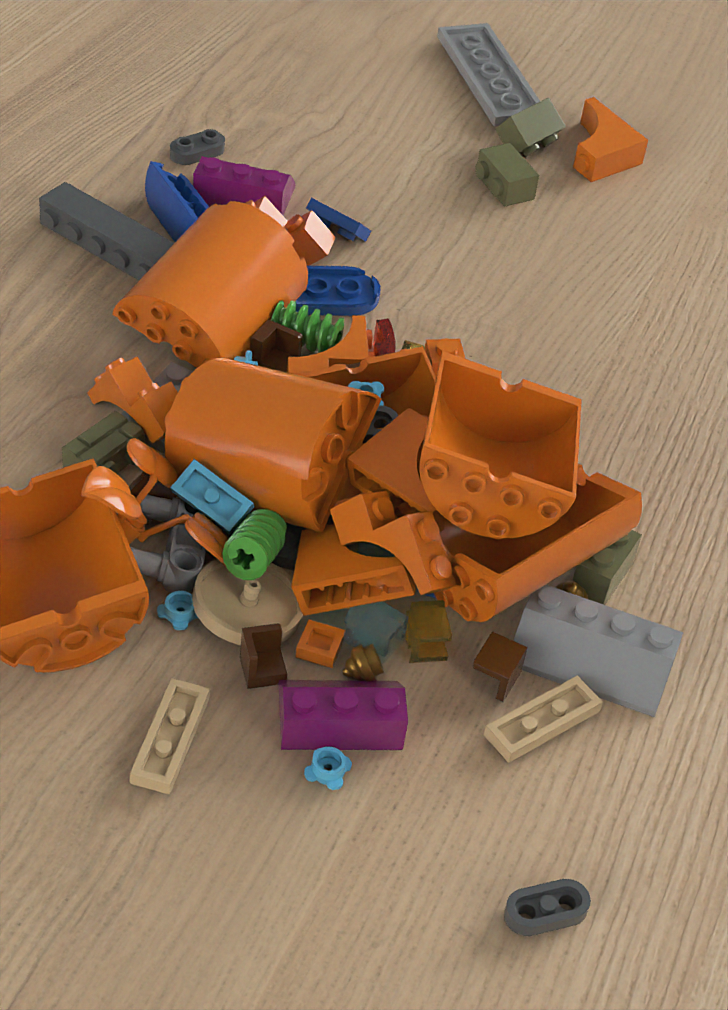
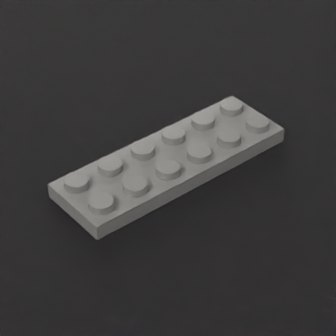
[437,23,540,127]

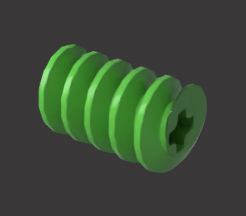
[271,300,345,353]
[222,509,287,580]

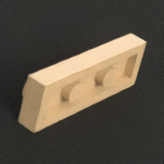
[483,675,603,763]
[130,678,210,795]

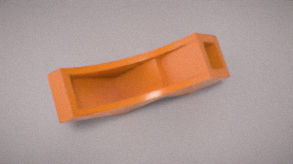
[245,196,336,266]
[287,315,374,374]
[87,356,178,444]
[330,490,457,595]

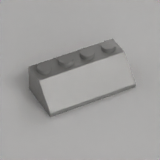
[513,585,683,717]

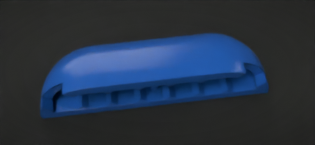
[145,161,209,242]

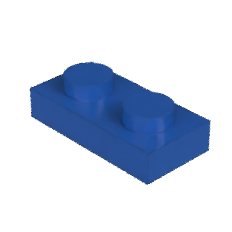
[306,197,371,242]

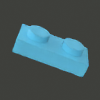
[170,459,254,536]

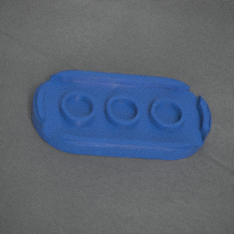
[296,266,381,316]

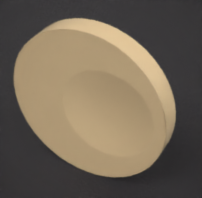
[192,559,303,645]

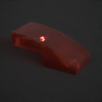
[373,318,396,356]

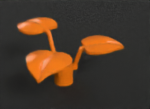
[81,438,231,573]

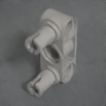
[130,495,207,593]

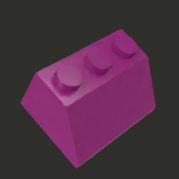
[193,156,295,216]
[279,680,408,750]

